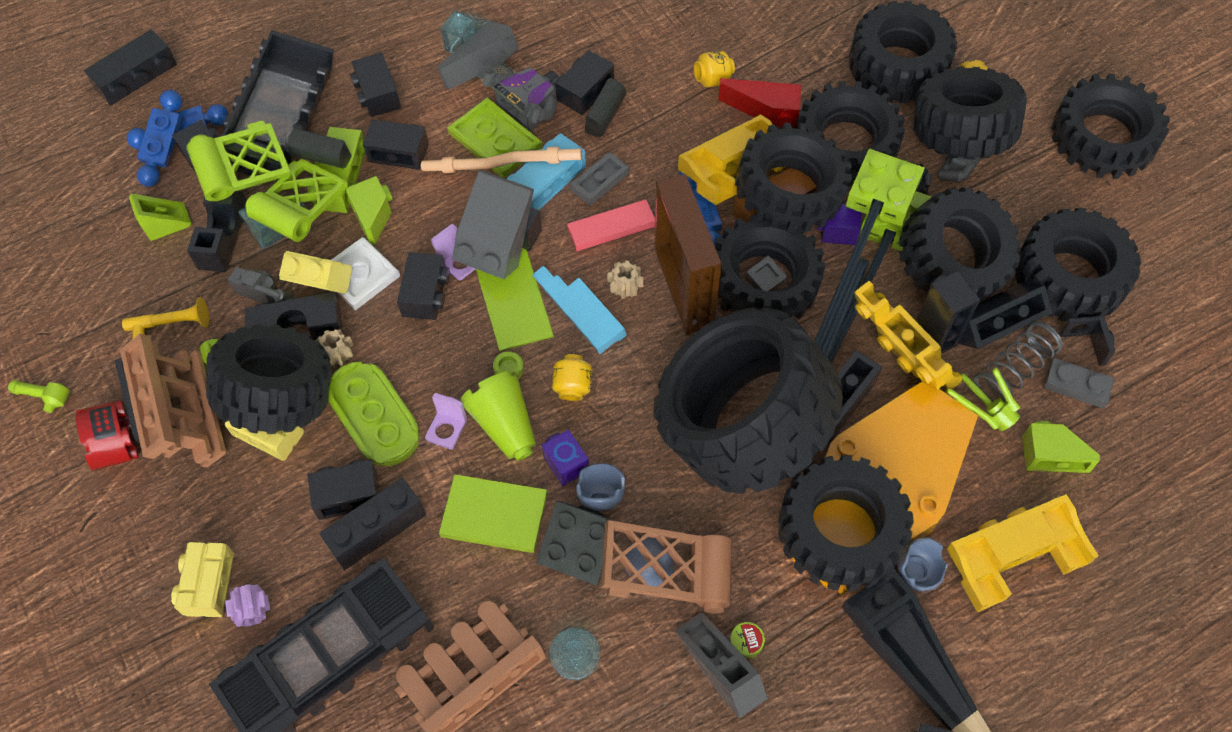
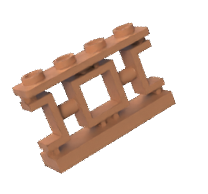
[120,333,226,468]

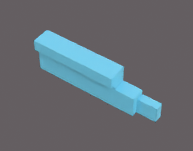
[532,266,627,354]

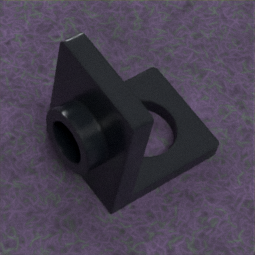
[1059,316,1115,366]

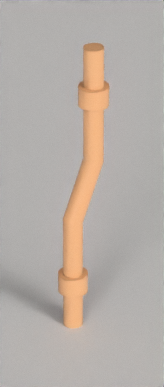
[421,146,582,173]

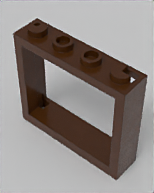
[654,174,721,335]

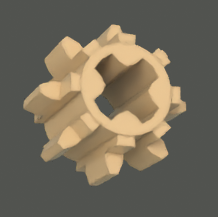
[607,261,643,299]
[317,329,354,367]

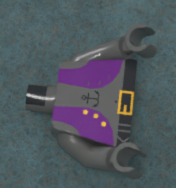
[477,65,559,132]

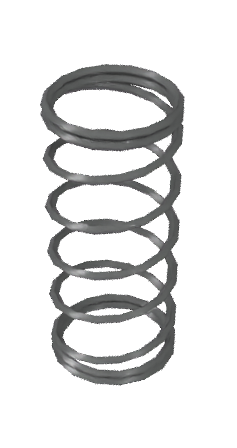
[973,321,1062,402]

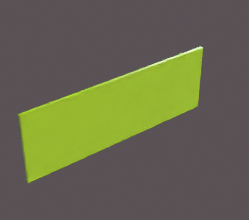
[476,248,554,351]

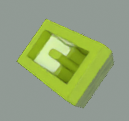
[129,194,191,241]

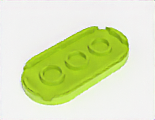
[328,362,420,466]

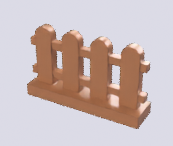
[394,601,546,732]

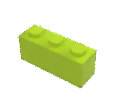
[307,127,365,213]

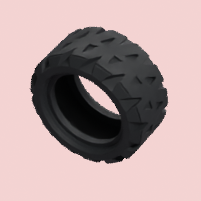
[654,308,843,494]

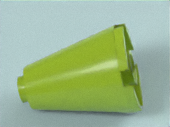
[460,371,536,461]

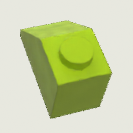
[345,176,393,245]
[1022,421,1100,473]

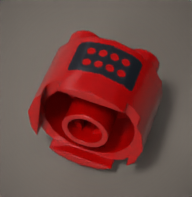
[75,400,139,471]

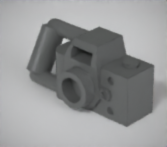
[938,154,981,182]
[227,267,294,304]

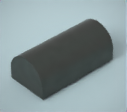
[585,78,627,137]
[287,128,352,169]

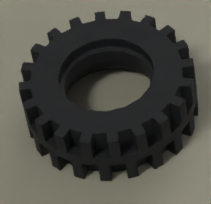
[1051,74,1170,179]
[797,81,905,186]
[735,123,852,232]
[715,214,825,319]

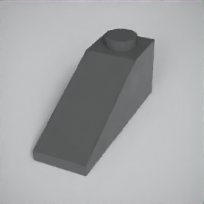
[436,20,519,90]
[675,612,768,718]

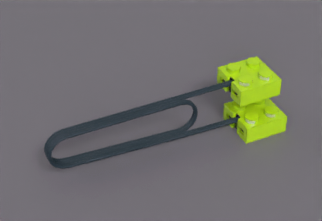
[814,149,931,364]

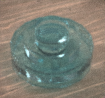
[550,628,600,680]

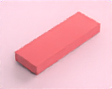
[567,199,655,251]

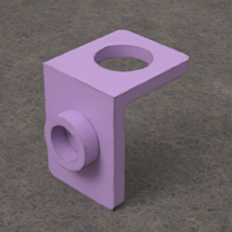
[431,224,475,281]
[425,393,467,450]

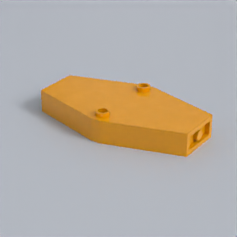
[791,382,978,594]

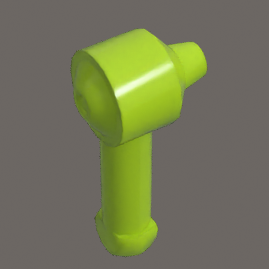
[8,380,70,413]

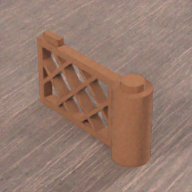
[601,520,731,614]

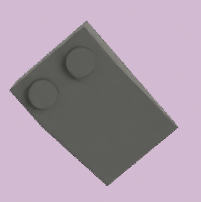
[452,170,534,279]

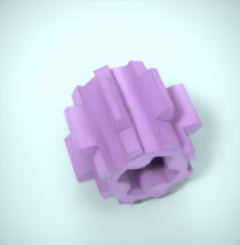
[225,584,270,627]

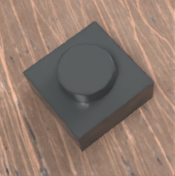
[745,255,787,291]

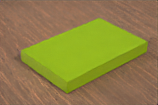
[447,98,543,178]
[439,474,548,553]

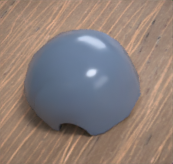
[576,463,625,512]
[625,537,674,587]
[897,537,948,592]

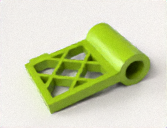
[186,120,291,201]
[246,158,348,242]

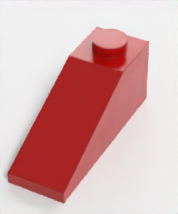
[718,78,801,128]

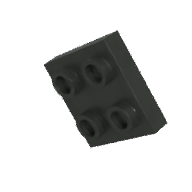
[536,500,619,585]

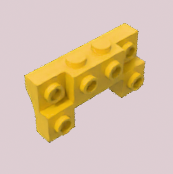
[678,115,786,206]
[854,281,962,392]
[947,494,1099,612]

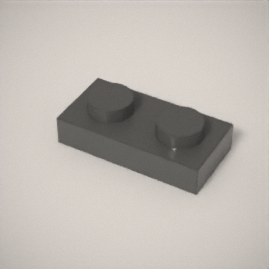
[570,152,629,206]
[1043,358,1114,409]

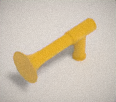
[122,297,210,339]

